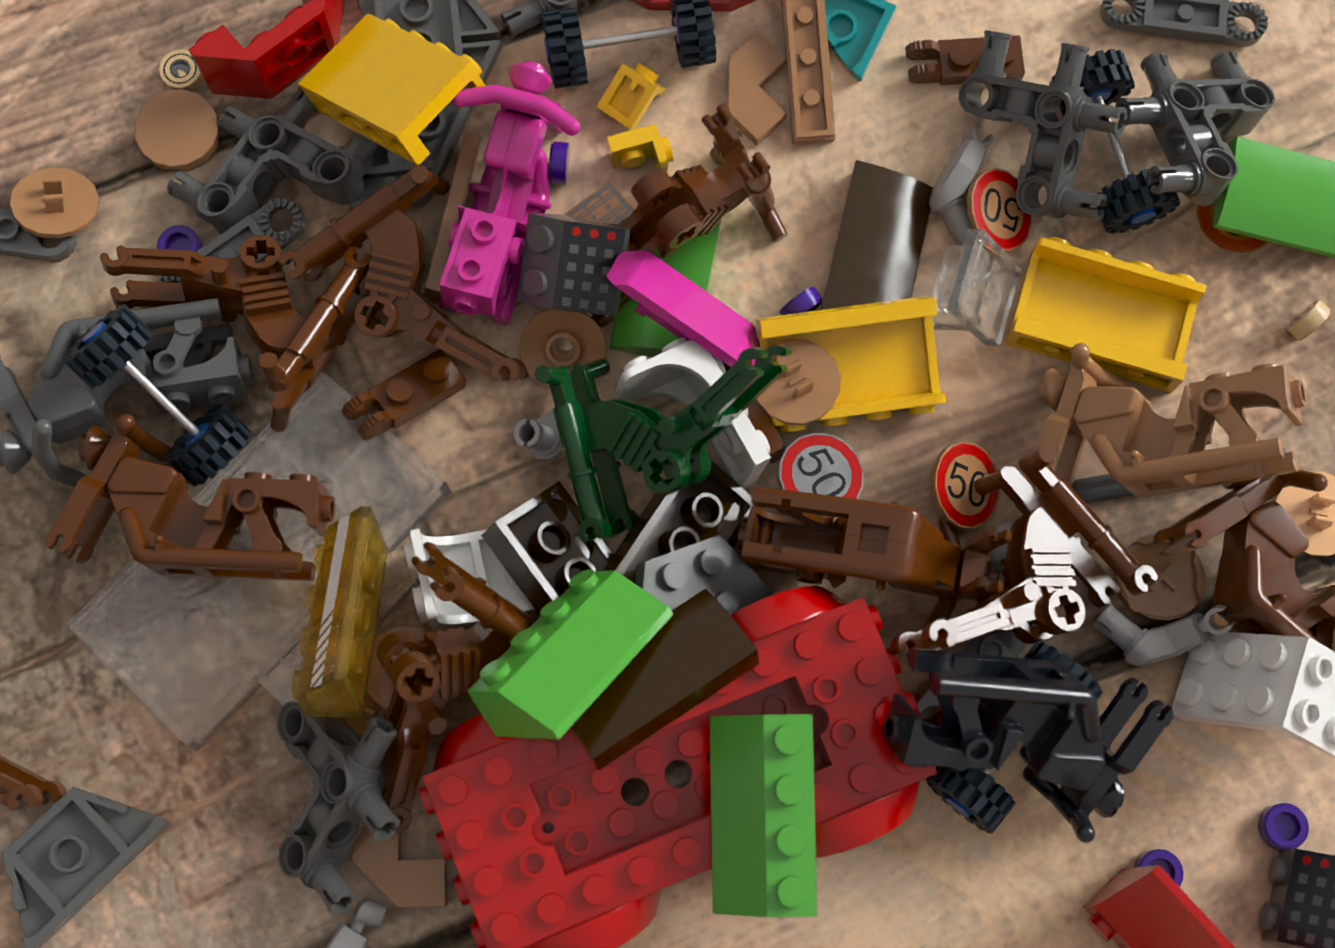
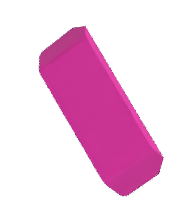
[606,250,760,367]

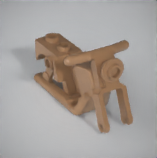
[1027,343,1307,497]

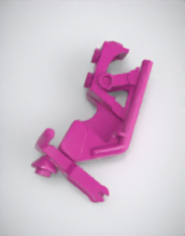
[439,60,580,326]

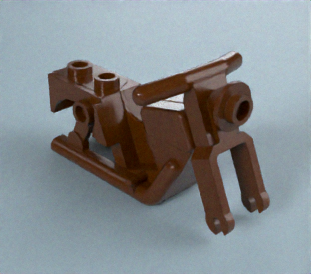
[45,414,335,581]
[1154,469,1335,650]
[738,486,1012,630]

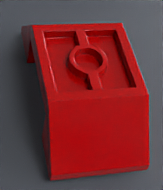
[188,0,345,99]

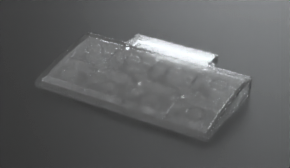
[66,371,452,751]

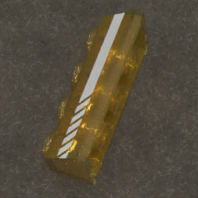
[292,506,388,718]

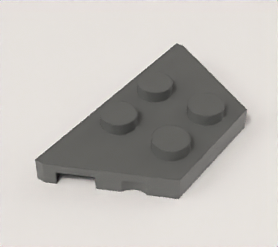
[635,535,774,615]
[1,787,171,948]

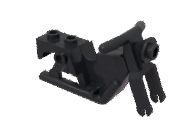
[883,649,1174,843]

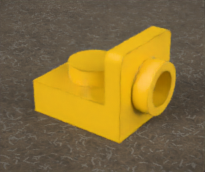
[596,62,666,130]
[607,124,673,173]

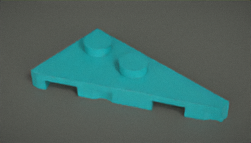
[825,0,896,81]

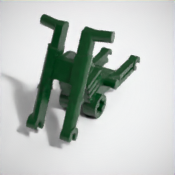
[535,344,792,543]

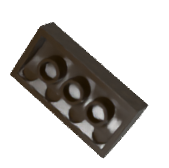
[821,160,933,310]
[603,457,758,583]
[481,481,613,616]
[570,588,760,770]

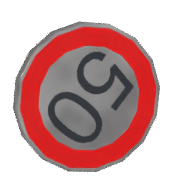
[778,432,864,499]

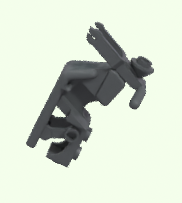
[0,298,253,487]

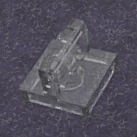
[932,229,1021,346]

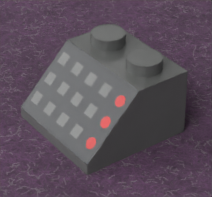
[517,213,631,316]
[1259,848,1335,948]

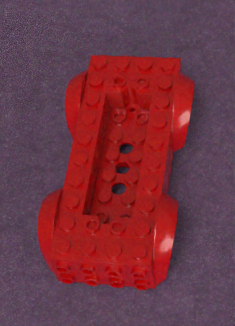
[418,585,937,948]

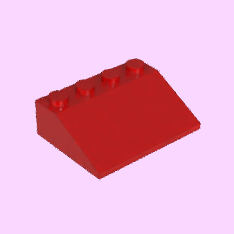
[1083,865,1236,948]

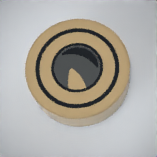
[159,50,204,92]
[1286,299,1330,340]

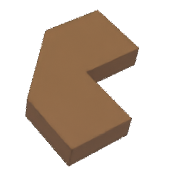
[728,32,787,145]
[352,825,447,908]

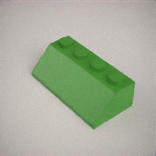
[467,569,673,740]
[709,714,817,918]

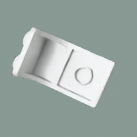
[612,338,771,490]
[404,528,536,633]
[1172,632,1335,757]

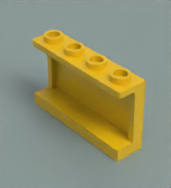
[298,13,486,165]
[1006,237,1207,393]
[755,296,946,432]

